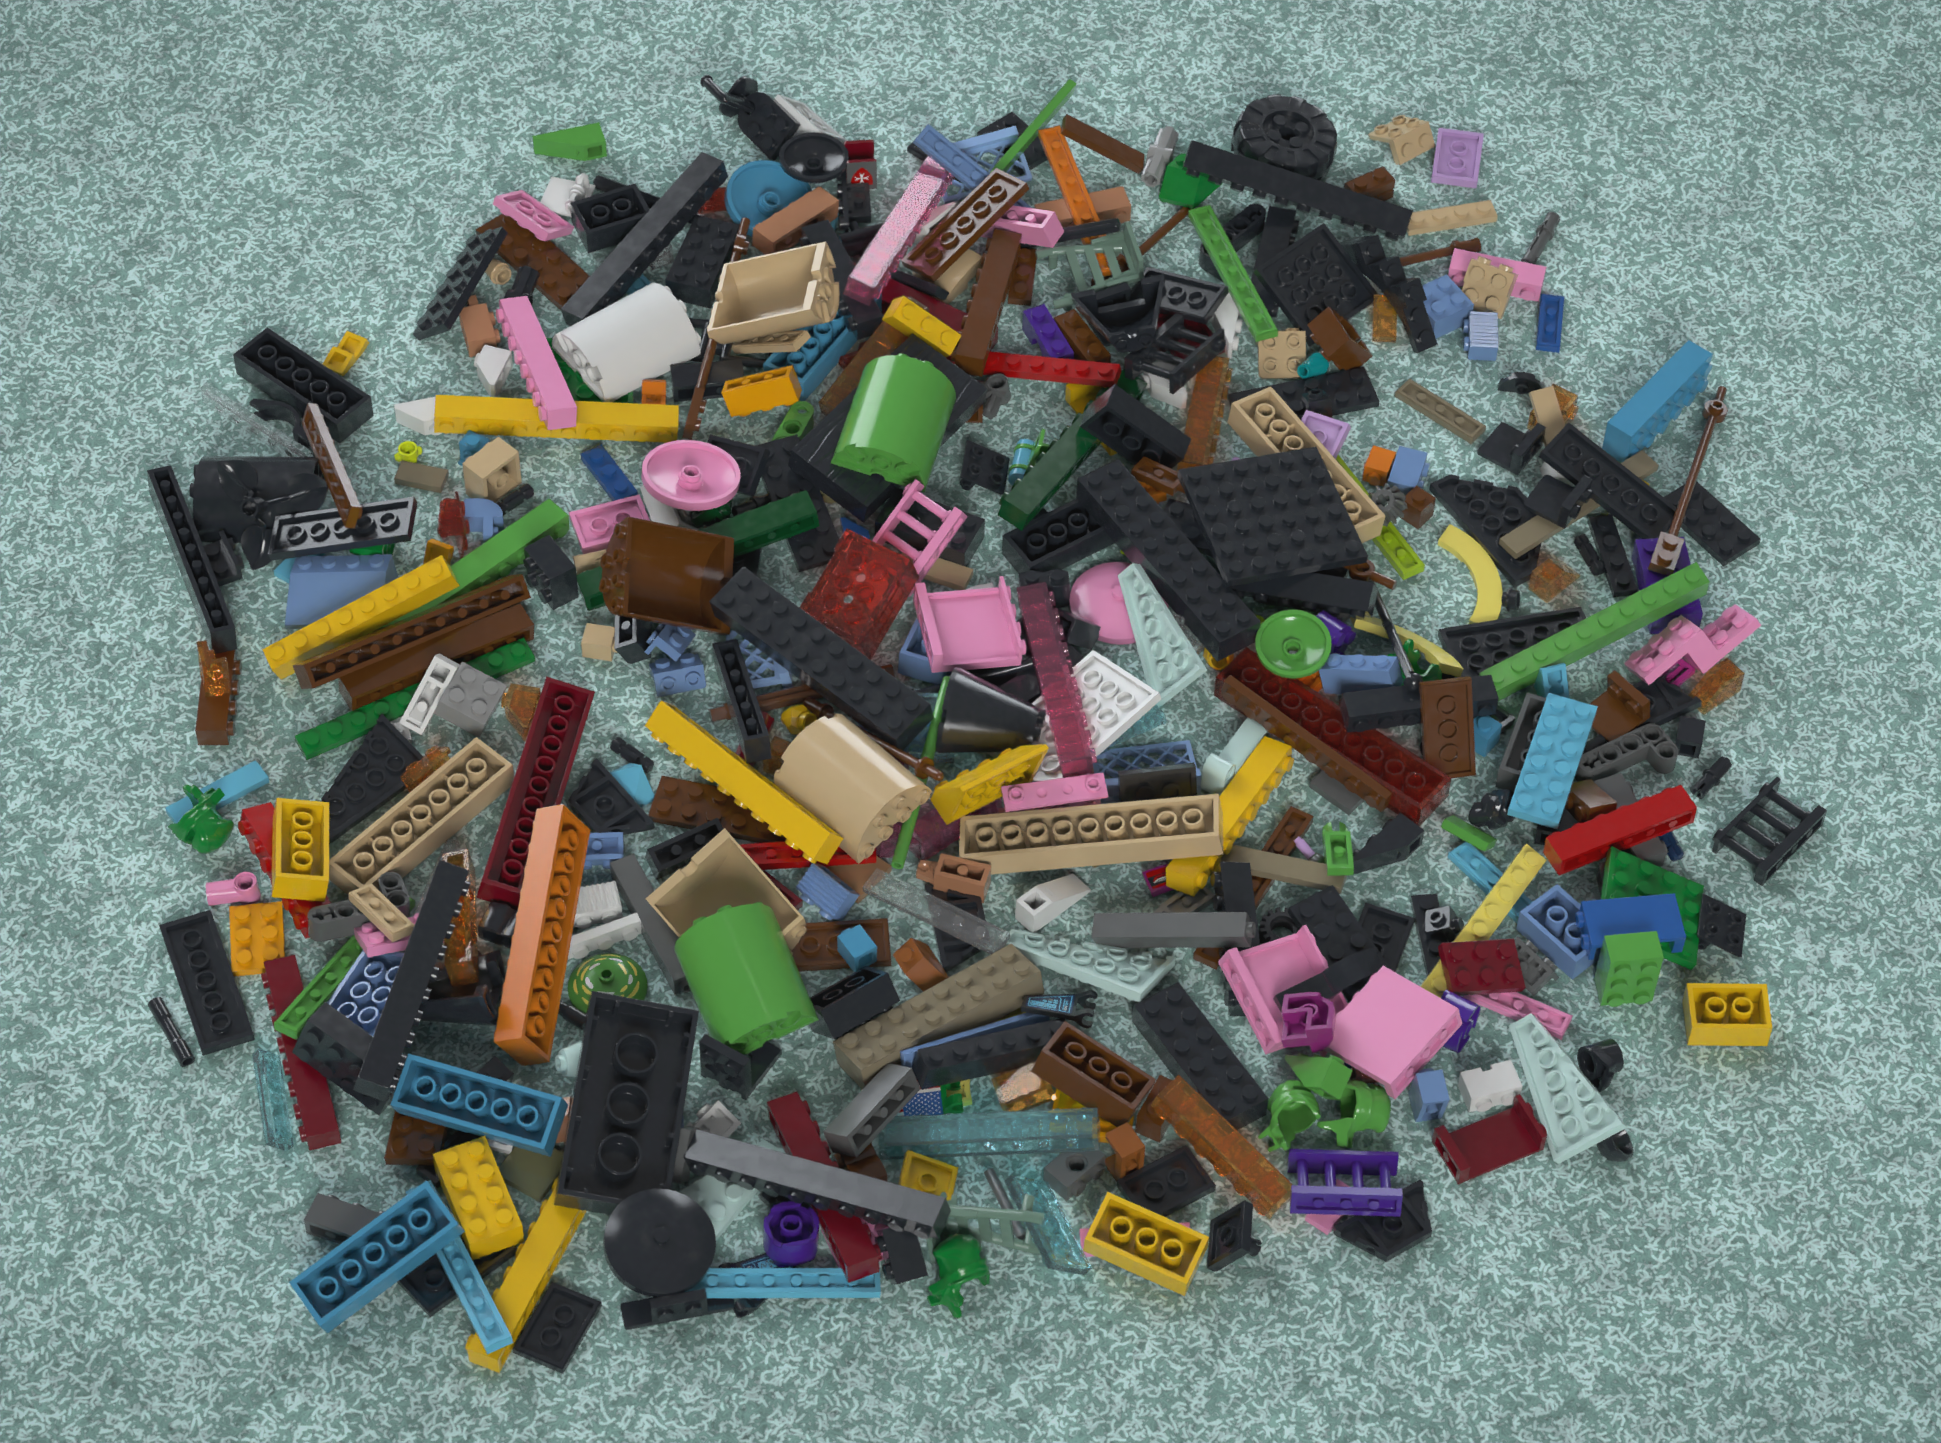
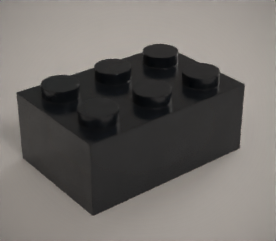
[570,183,650,253]
[809,966,900,1040]

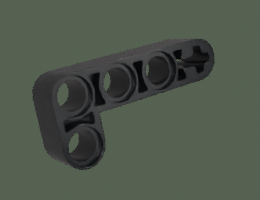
[1199,204,1266,282]

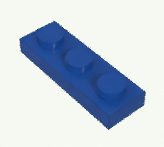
[580,444,638,501]

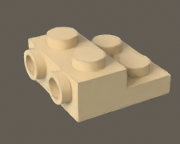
[1462,256,1518,319]

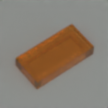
[1372,294,1397,343]

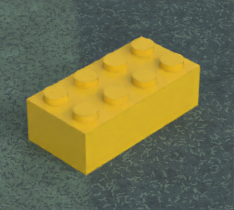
[272,798,329,902]
[433,1136,524,1260]
[1083,1192,1209,1296]

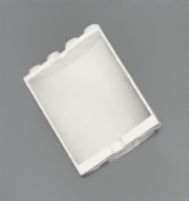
[552,283,701,402]

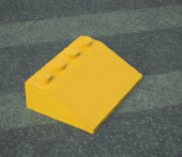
[930,744,1049,825]

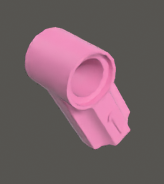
[206,872,261,906]

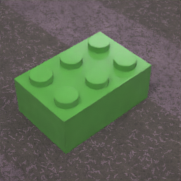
[1594,931,1664,1007]

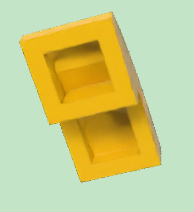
[323,331,369,376]

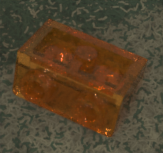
[196,640,231,697]
[400,746,451,792]

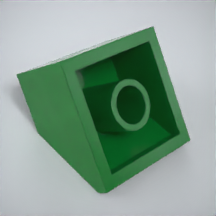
[1159,153,1223,209]

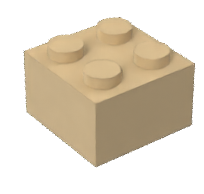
[462,436,522,503]

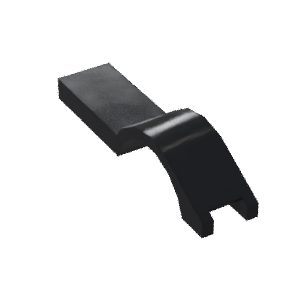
[249,398,315,457]
[1273,947,1389,1012]

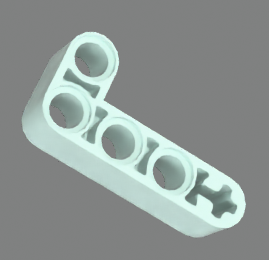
[1201,717,1271,796]

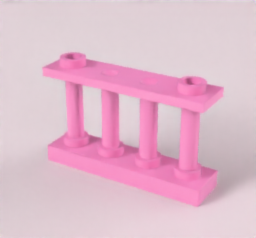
[858,479,968,597]
[997,773,1108,813]

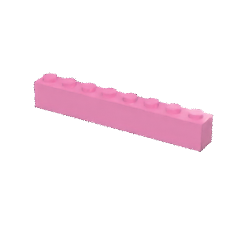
[496,296,577,430]

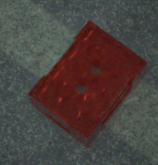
[799,528,919,660]

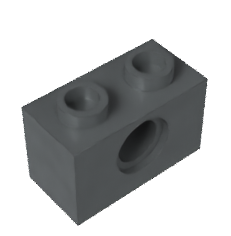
[1043,1135,1106,1201]

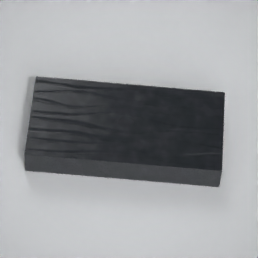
[788,333,988,523]
[554,991,699,1215]

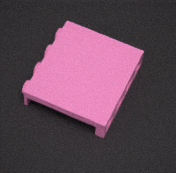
[913,576,1026,673]
[1218,925,1349,1054]
[1319,966,1463,1099]

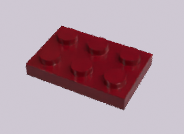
[1438,939,1526,996]

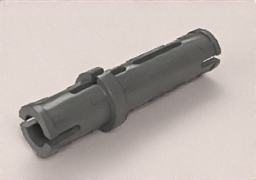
[1521,212,1561,264]

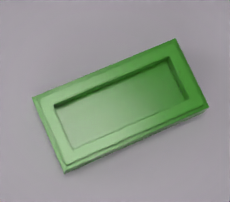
[1441,815,1498,851]

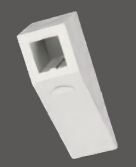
[1210,293,1242,359]
[1015,874,1091,933]

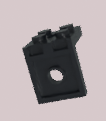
[699,1034,782,1100]

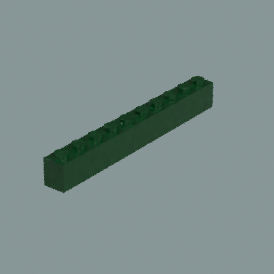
[998,369,1148,531]
[577,490,820,611]

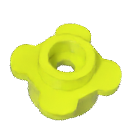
[394,441,423,463]

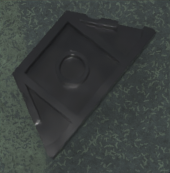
[1633,677,1701,729]
[568,758,655,835]
[924,884,990,973]
[1333,1179,1432,1262]

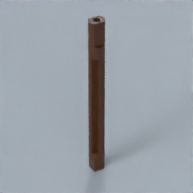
[708,664,895,722]

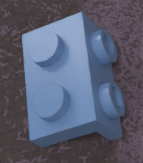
[645,624,696,661]
[649,653,706,697]
[583,832,624,870]

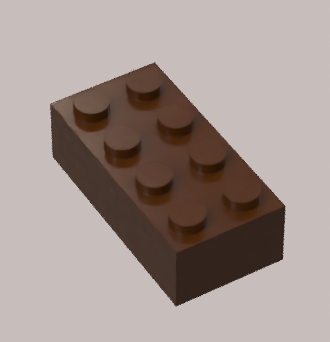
[1031,1021,1156,1127]

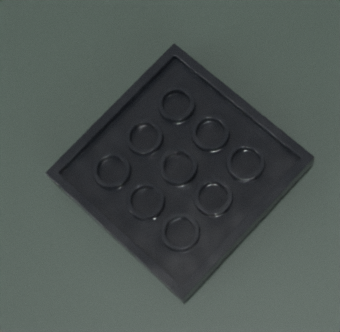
[1253,223,1380,347]

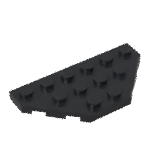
[1429,474,1542,588]

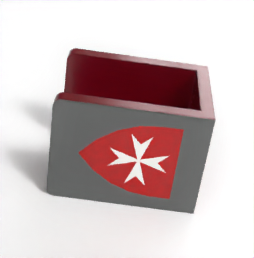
[844,139,877,189]

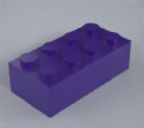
[1632,537,1703,634]

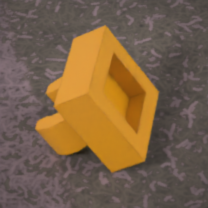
[423,539,454,565]

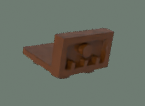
[1590,670,1650,742]

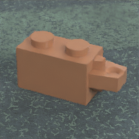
[459,295,501,357]
[916,853,991,903]

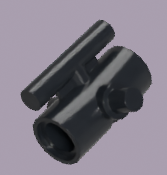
[839,221,886,265]

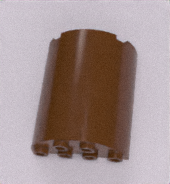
[599,516,734,635]

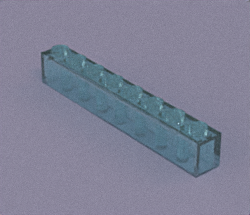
[878,1107,1100,1160]

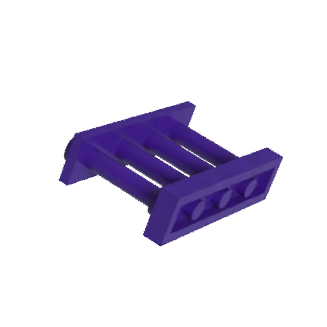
[1287,1149,1403,1217]

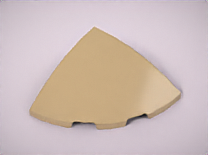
[913,249,983,304]

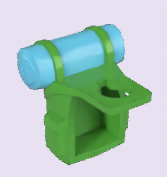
[1008,428,1049,486]

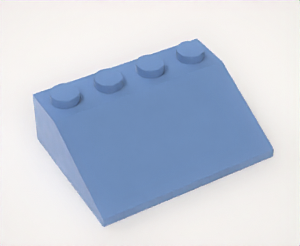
[285,554,398,629]
[327,950,404,1036]

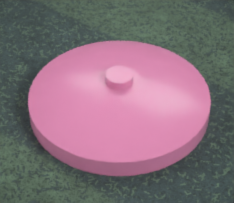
[641,440,740,511]
[1069,562,1169,645]

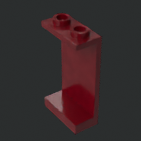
[1432,1094,1547,1184]

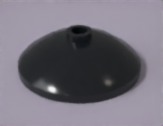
[779,133,849,184]

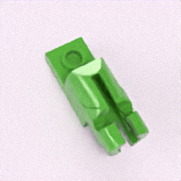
[1322,821,1354,876]

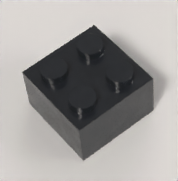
[523,535,579,610]

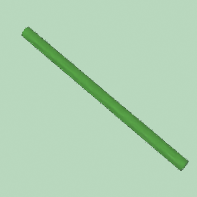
[891,676,950,869]

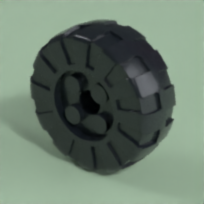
[1231,94,1337,181]

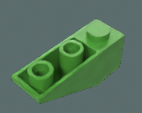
[532,122,607,161]
[1284,1053,1352,1100]

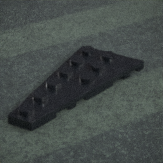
[1438,607,1586,678]
[321,714,432,845]

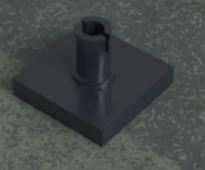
[1207,1200,1262,1272]

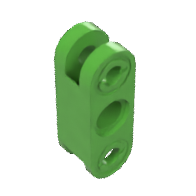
[772,401,814,441]

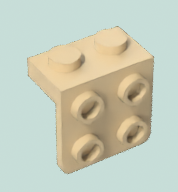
[1368,115,1435,165]
[1256,328,1306,379]

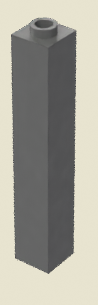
[610,854,691,995]
[1091,912,1256,948]

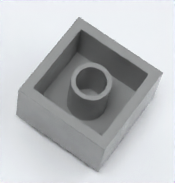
[434,662,507,737]

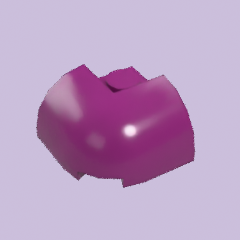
[1281,992,1336,1053]

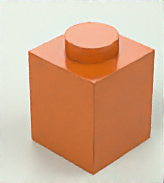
[1362,445,1396,487]

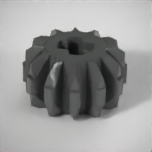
[1368,483,1408,527]

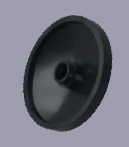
[603,1189,716,1297]

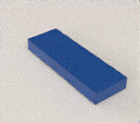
[1536,294,1565,353]

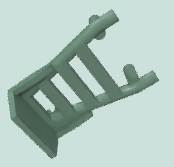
[1035,222,1144,311]
[926,1192,1049,1264]

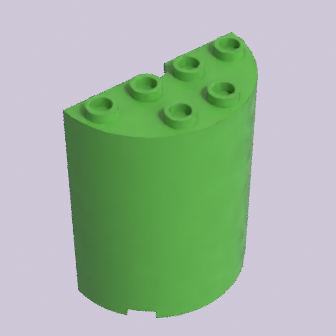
[831,354,956,493]
[674,902,819,1055]

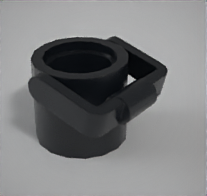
[1577,1038,1624,1093]

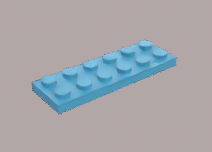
[1507,693,1598,829]

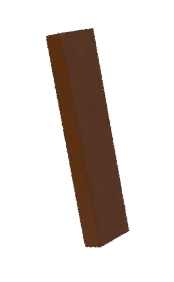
[1061,114,1145,174]

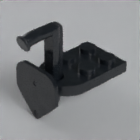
[700,75,801,161]

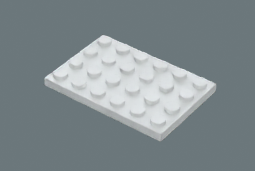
[987,650,1162,782]

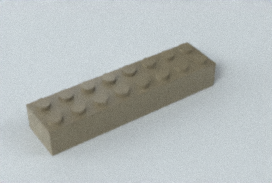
[833,943,1045,1090]

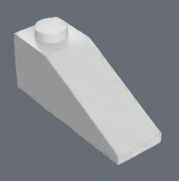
[399,654,460,735]

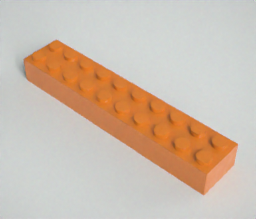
[494,804,590,1066]

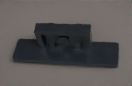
[836,170,871,233]
[620,1288,735,1330]

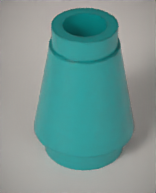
[1297,353,1329,378]

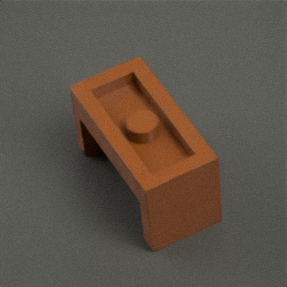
[1105,1122,1145,1182]

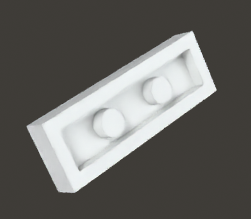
[568,913,641,960]

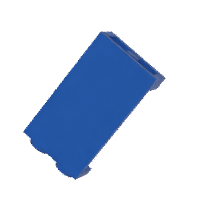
[1575,893,1686,960]

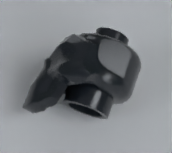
[1468,789,1516,830]

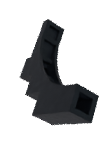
[1340,235,1438,353]

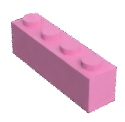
[981,205,1064,248]
[1448,248,1546,302]

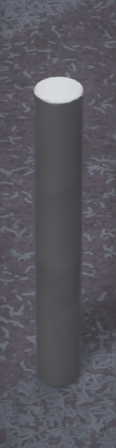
[984,1168,1026,1239]

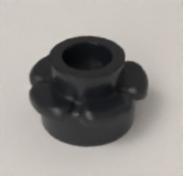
[1502,588,1521,612]

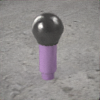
[1294,836,1325,864]

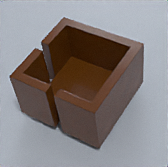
[1307,307,1373,370]

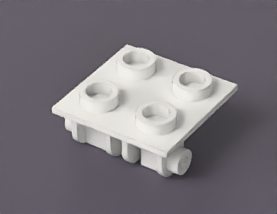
[540,173,596,217]

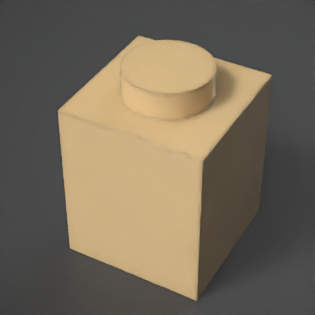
[581,623,618,661]

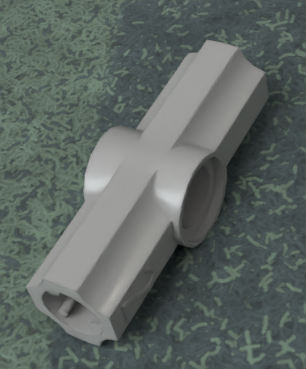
[1141,126,1179,187]

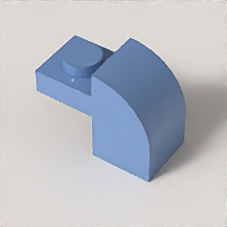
[463,498,504,543]

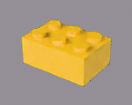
[1682,983,1772,1046]

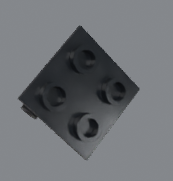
[960,440,1010,495]
[1697,894,1746,957]

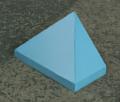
[1534,663,1570,699]
[610,763,655,807]

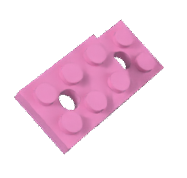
[1624,604,1761,685]

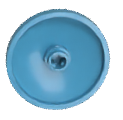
[724,160,812,237]

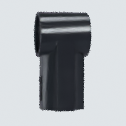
[504,266,540,305]

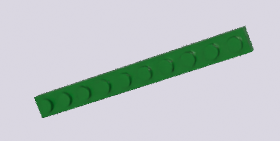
[295,638,535,760]

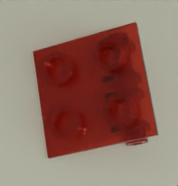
[437,491,470,559]

